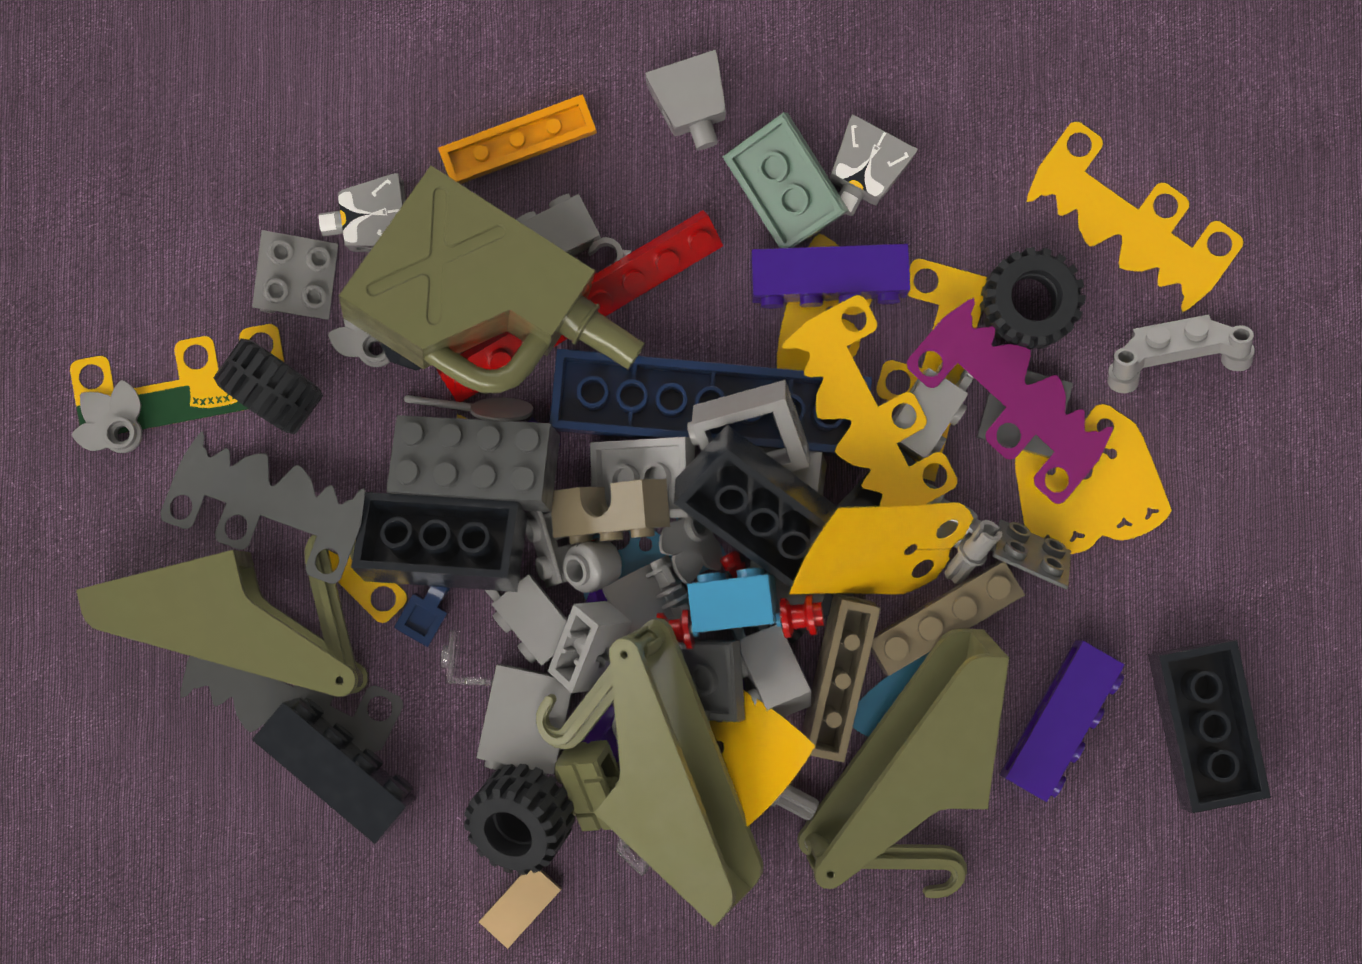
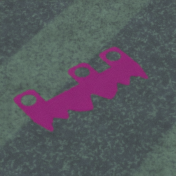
[907,298,1113,504]

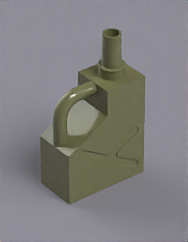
[339,166,645,393]

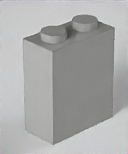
[476,663,573,776]

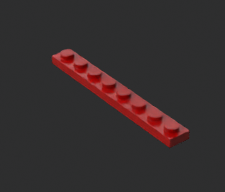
[436,210,724,402]

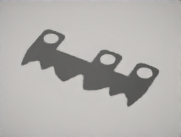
[160,431,365,584]
[180,656,403,753]

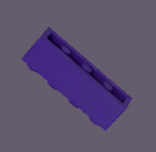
[750,244,910,309]
[999,640,1125,802]

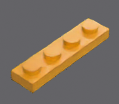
[438,94,597,184]

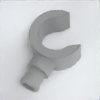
[588,237,632,263]

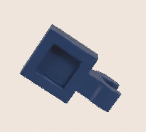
[394,586,451,647]

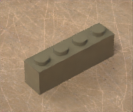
[871,561,1025,676]
[801,593,880,762]

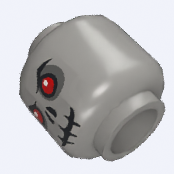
[563,538,622,593]

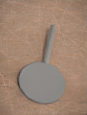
[404,395,533,421]

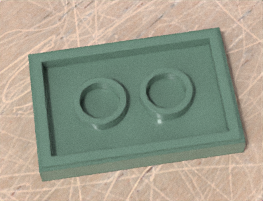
[722,112,849,248]

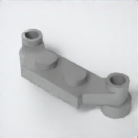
[1107,314,1255,393]

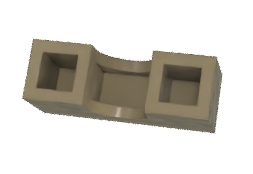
[551,479,670,544]

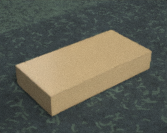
[479,869,562,949]

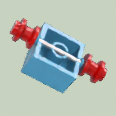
[656,568,824,650]

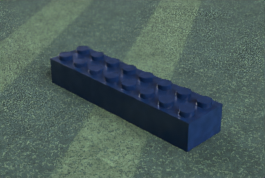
[550,349,872,457]

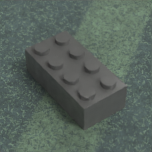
[386,415,560,512]

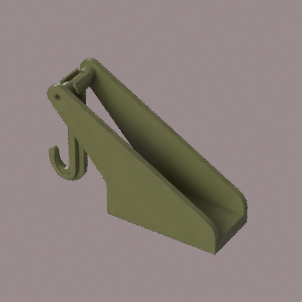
[76,535,369,697]
[536,618,764,927]
[797,628,1009,898]

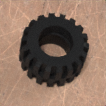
[980,247,1086,350]
[213,338,323,434]
[464,764,575,875]

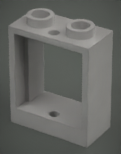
[687,380,809,472]

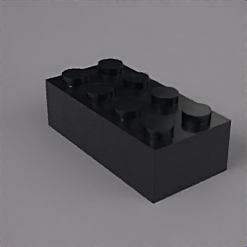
[674,425,838,588]
[351,492,528,592]
[1148,639,1271,813]
[251,698,417,844]

